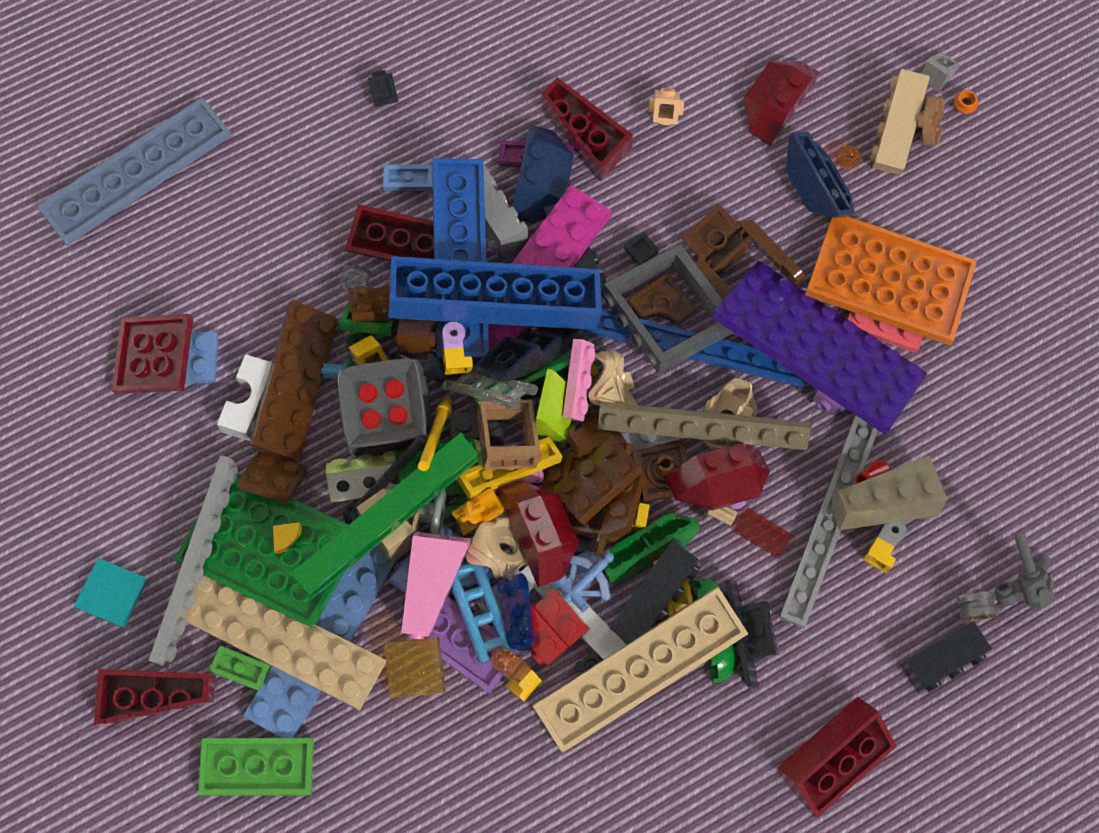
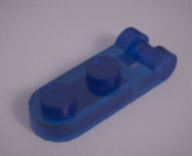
[497,573,535,651]

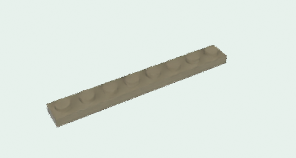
[598,402,811,450]

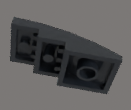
[472,327,585,382]

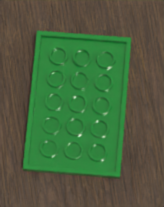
[173,473,348,628]

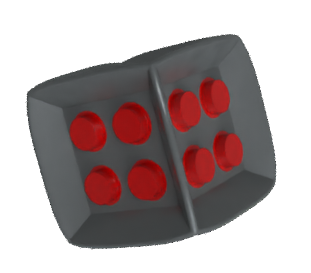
[338,359,433,458]

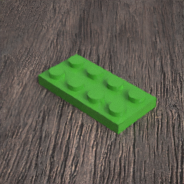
[198,738,314,796]

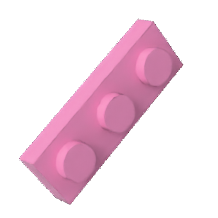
[563,339,595,421]

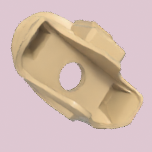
[589,349,638,406]
[704,378,758,451]
[465,514,528,578]

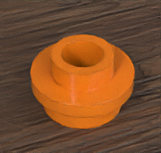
[954,90,979,114]

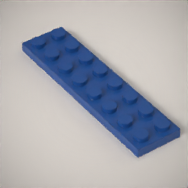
[432,158,489,359]

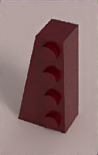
[94,669,216,725]

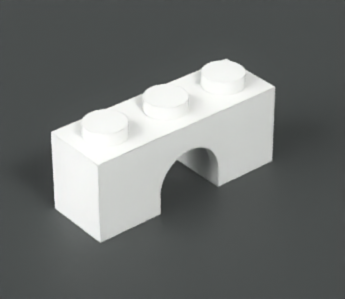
[217,354,272,441]

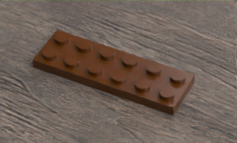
[249,300,338,462]

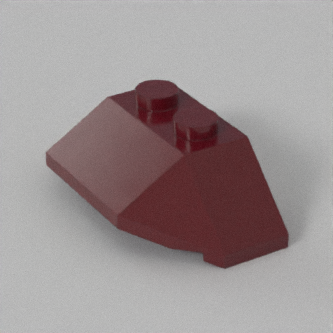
[743,61,821,146]
[665,443,770,510]
[497,481,579,588]

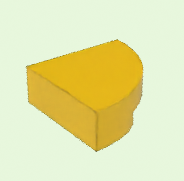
[273,522,302,554]

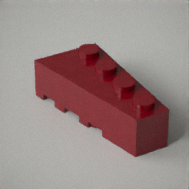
[542,77,633,181]

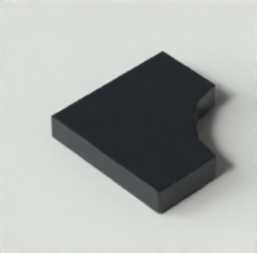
[390,352,461,383]

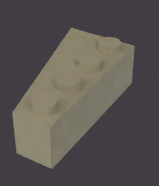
[832,455,947,530]

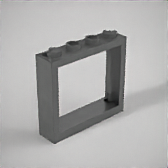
[602,244,733,374]

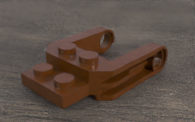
[682,204,806,300]

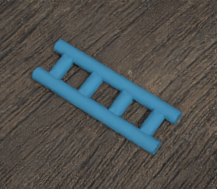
[451,562,515,664]

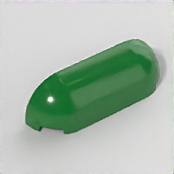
[605,513,700,584]
[691,578,739,684]

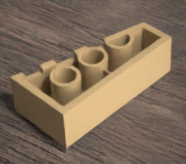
[870,69,930,175]

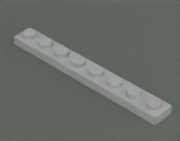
[149,455,238,669]

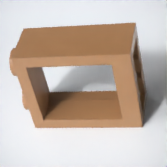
[476,398,541,470]

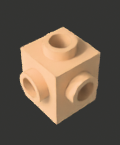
[649,88,684,125]

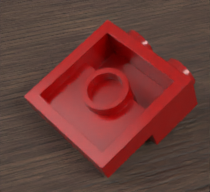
[512,588,591,666]

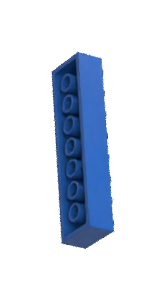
[388,256,602,330]

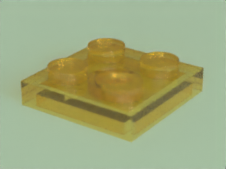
[384,637,446,698]

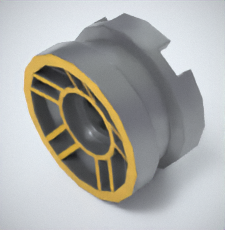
[957,592,999,621]

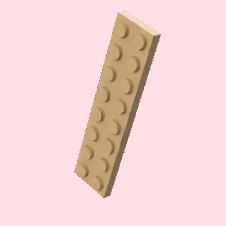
[185,576,386,711]
[533,587,748,753]

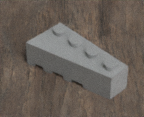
[484,165,528,262]

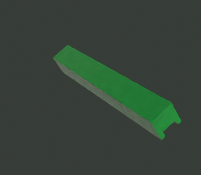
[290,432,479,599]

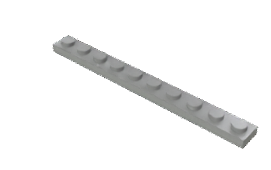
[779,415,878,629]

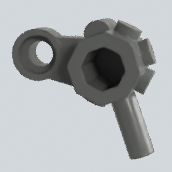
[994,531,1054,608]

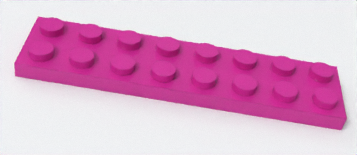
[472,185,612,363]

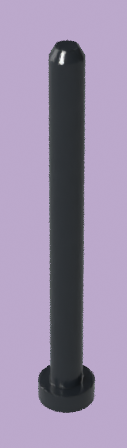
[343,434,427,524]

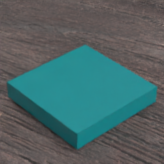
[74,558,148,628]

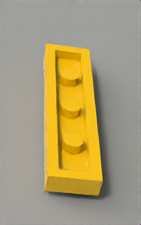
[457,436,563,500]

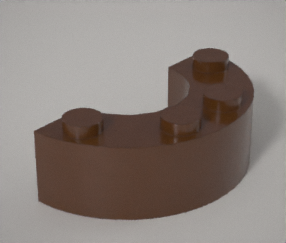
[397,319,436,354]

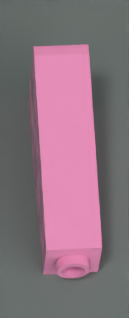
[401,532,471,639]

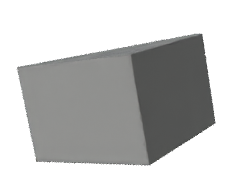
[922,52,961,92]

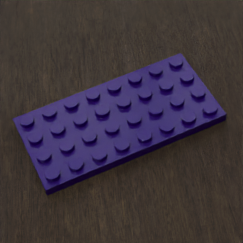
[711,260,928,436]

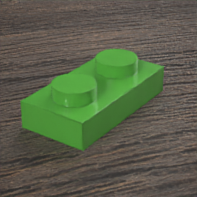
[209,646,271,691]

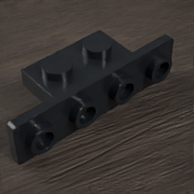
[723,579,779,688]

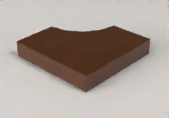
[627,272,698,326]
[568,412,627,456]

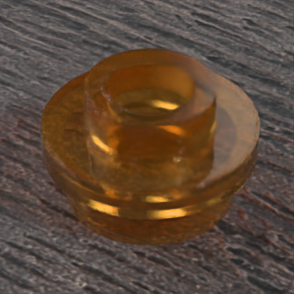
[836,145,861,169]

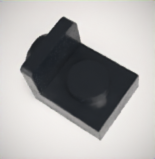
[367,70,399,107]

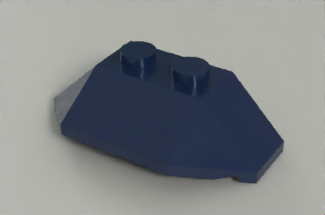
[512,125,574,223]
[785,132,855,218]

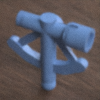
[551,552,614,613]

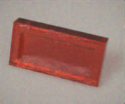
[733,508,793,559]

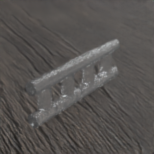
[443,370,538,408]

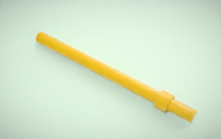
[418,396,452,471]

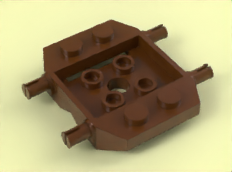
[541,442,646,556]

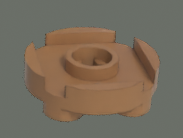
[918,96,944,146]

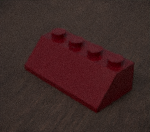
[345,204,434,261]
[777,696,897,818]

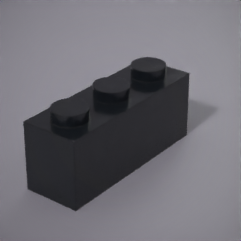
[901,621,992,693]

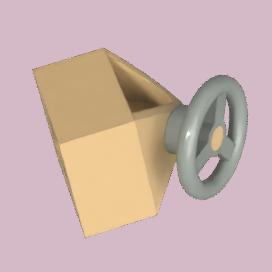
[356,489,446,563]

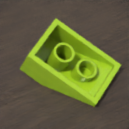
[536,369,575,448]

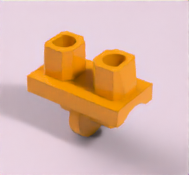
[452,488,504,536]

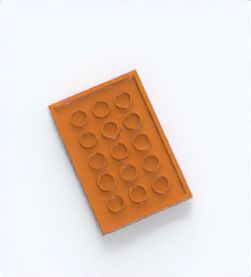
[805,216,977,346]

